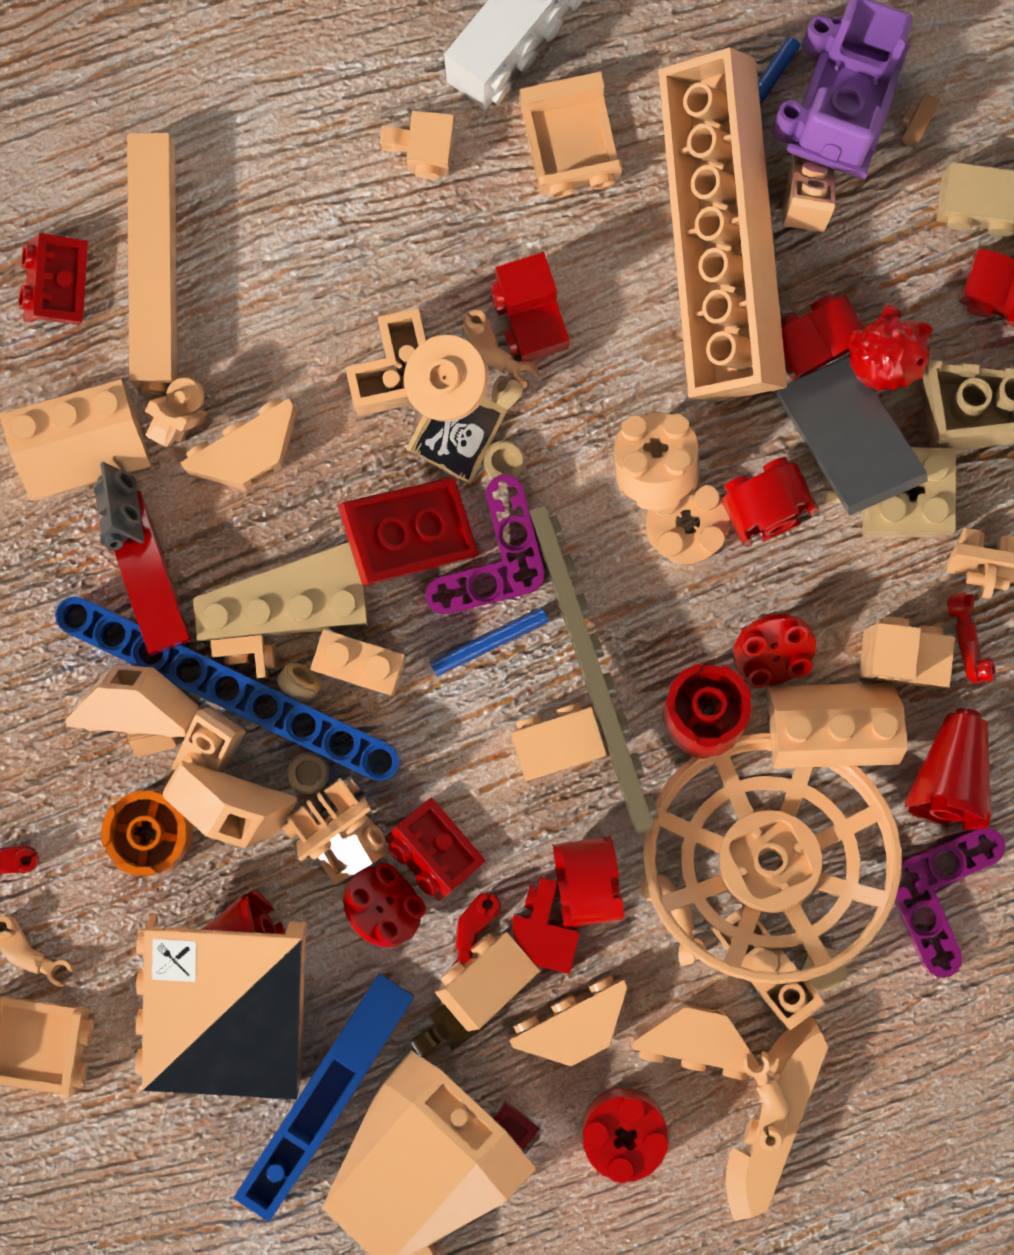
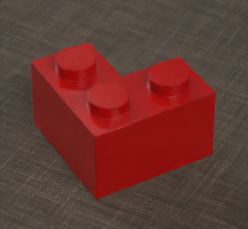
[490,251,570,362]

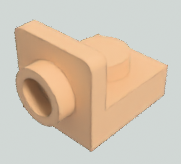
[211,635,276,680]
[318,817,389,886]

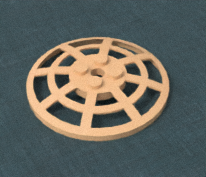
[643,733,902,984]

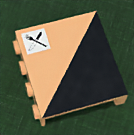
[135,914,306,1099]

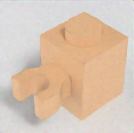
[380,111,455,179]

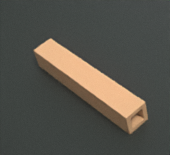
[127,133,178,395]

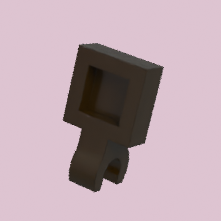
[411,1003,488,1057]

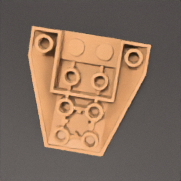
[322,1050,536,1255]

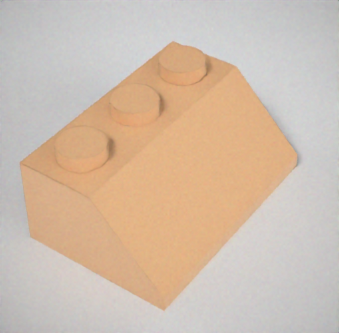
[0,379,152,501]
[767,683,908,768]

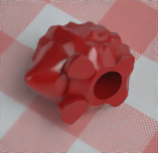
[848,305,933,391]

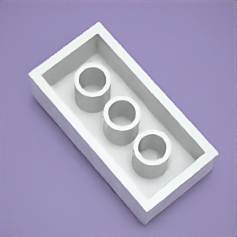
[444,0,583,111]

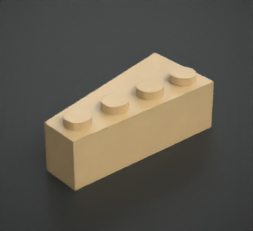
[919,359,1014,451]
[193,542,370,644]

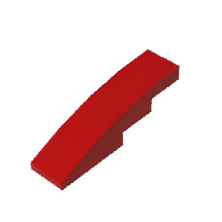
[114,490,191,656]

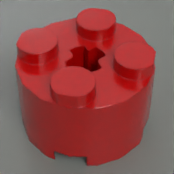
[721,456,820,547]
[662,663,752,759]
[552,836,624,928]
[582,1087,669,1184]

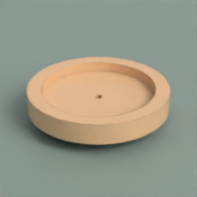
[404,335,489,422]

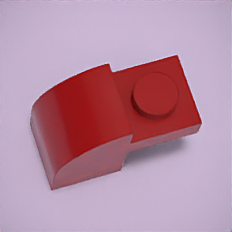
[512,876,580,974]

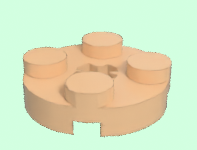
[645,482,730,565]

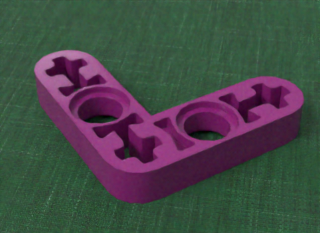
[426,475,544,614]
[895,828,1005,978]

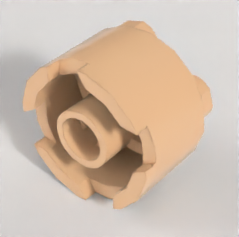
[613,412,699,511]

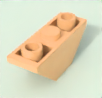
[783,154,835,233]
[180,398,297,490]
[66,664,200,738]
[164,707,246,786]
[163,760,297,848]
[712,905,824,1031]
[509,974,627,1066]
[630,1003,761,1080]

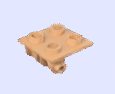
[281,776,371,862]

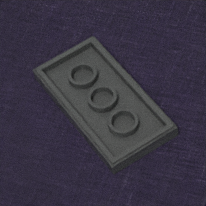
[776,356,928,516]

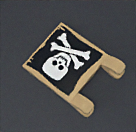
[406,376,523,484]

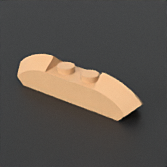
[726,1015,828,1221]

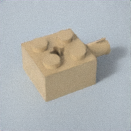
[824,447,956,538]

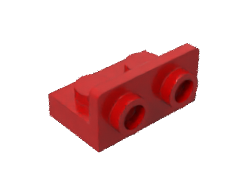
[18,233,88,325]
[385,797,486,901]

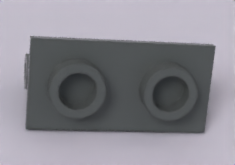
[93,461,144,550]

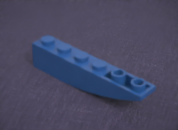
[233,973,415,1222]

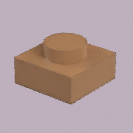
[900,93,940,149]

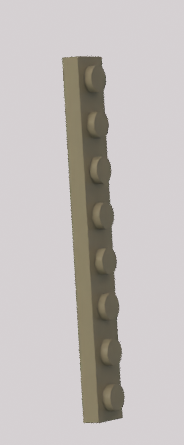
[529,505,659,836]

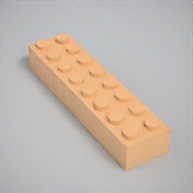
[658,47,787,402]

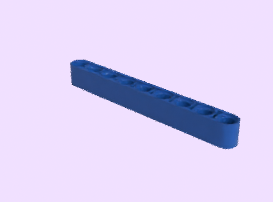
[55,596,401,781]

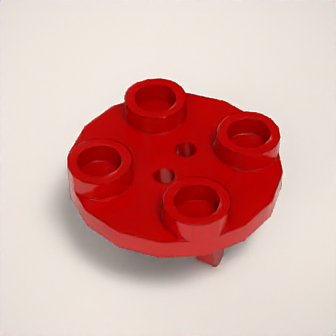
[733,613,816,688]
[343,863,426,947]

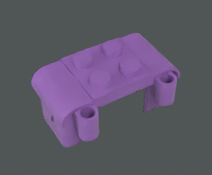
[772,0,913,180]

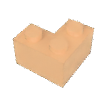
[345,308,426,417]
[858,617,955,689]

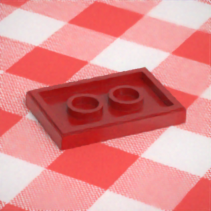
[338,477,479,586]

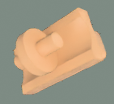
[145,377,209,447]
[946,528,1014,600]

